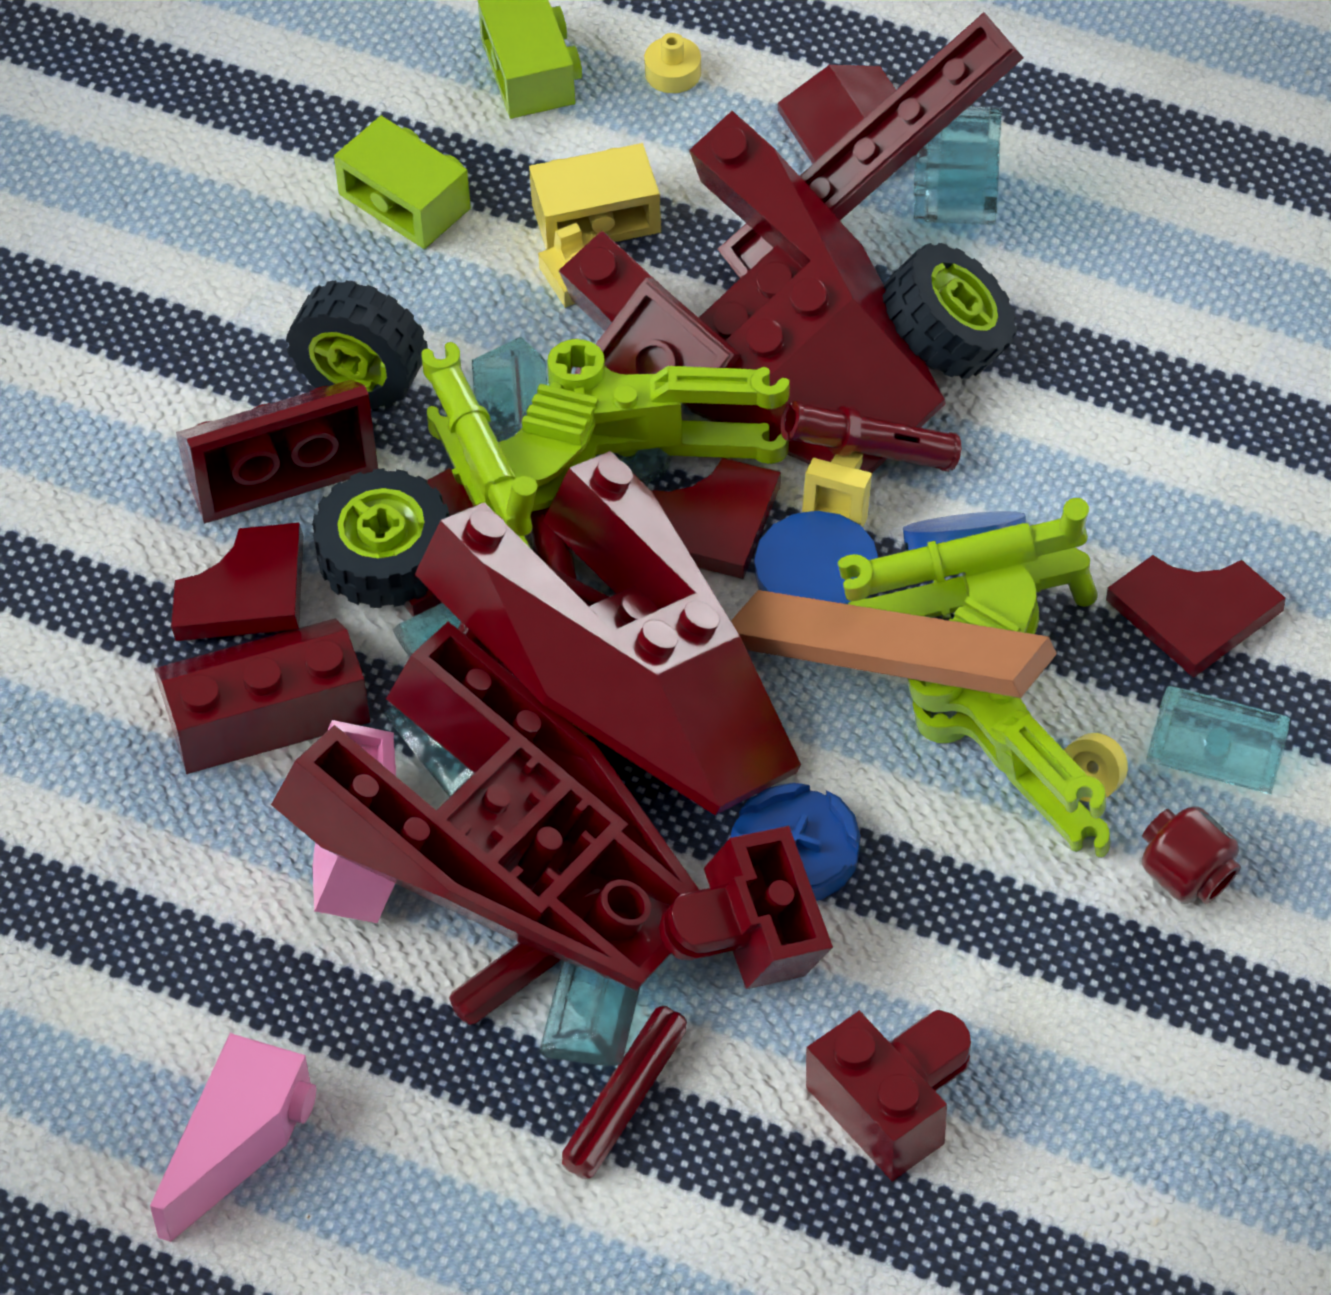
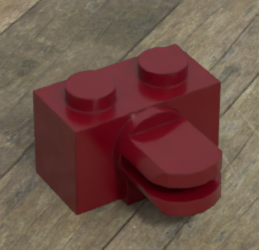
[659,826,833,990]
[806,1010,971,1181]

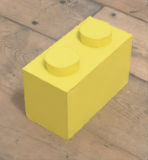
[529,143,661,250]

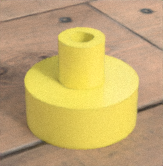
[644,33,701,93]
[1064,733,1128,802]

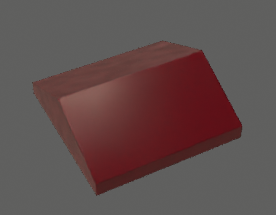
[778,64,931,164]

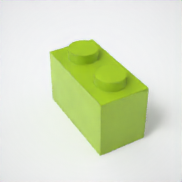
[478,0,582,119]
[334,115,471,250]

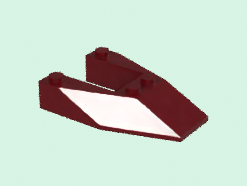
[558,111,946,473]
[415,451,802,815]
[271,621,699,991]

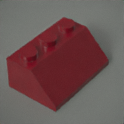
[176,380,378,524]
[154,618,371,774]

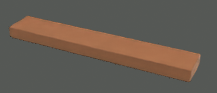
[731,590,1057,698]

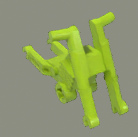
[422,339,789,547]
[838,498,1111,858]

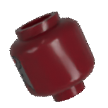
[1142,806,1241,904]

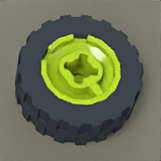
[882,243,1017,379]
[286,280,428,409]
[312,468,450,608]

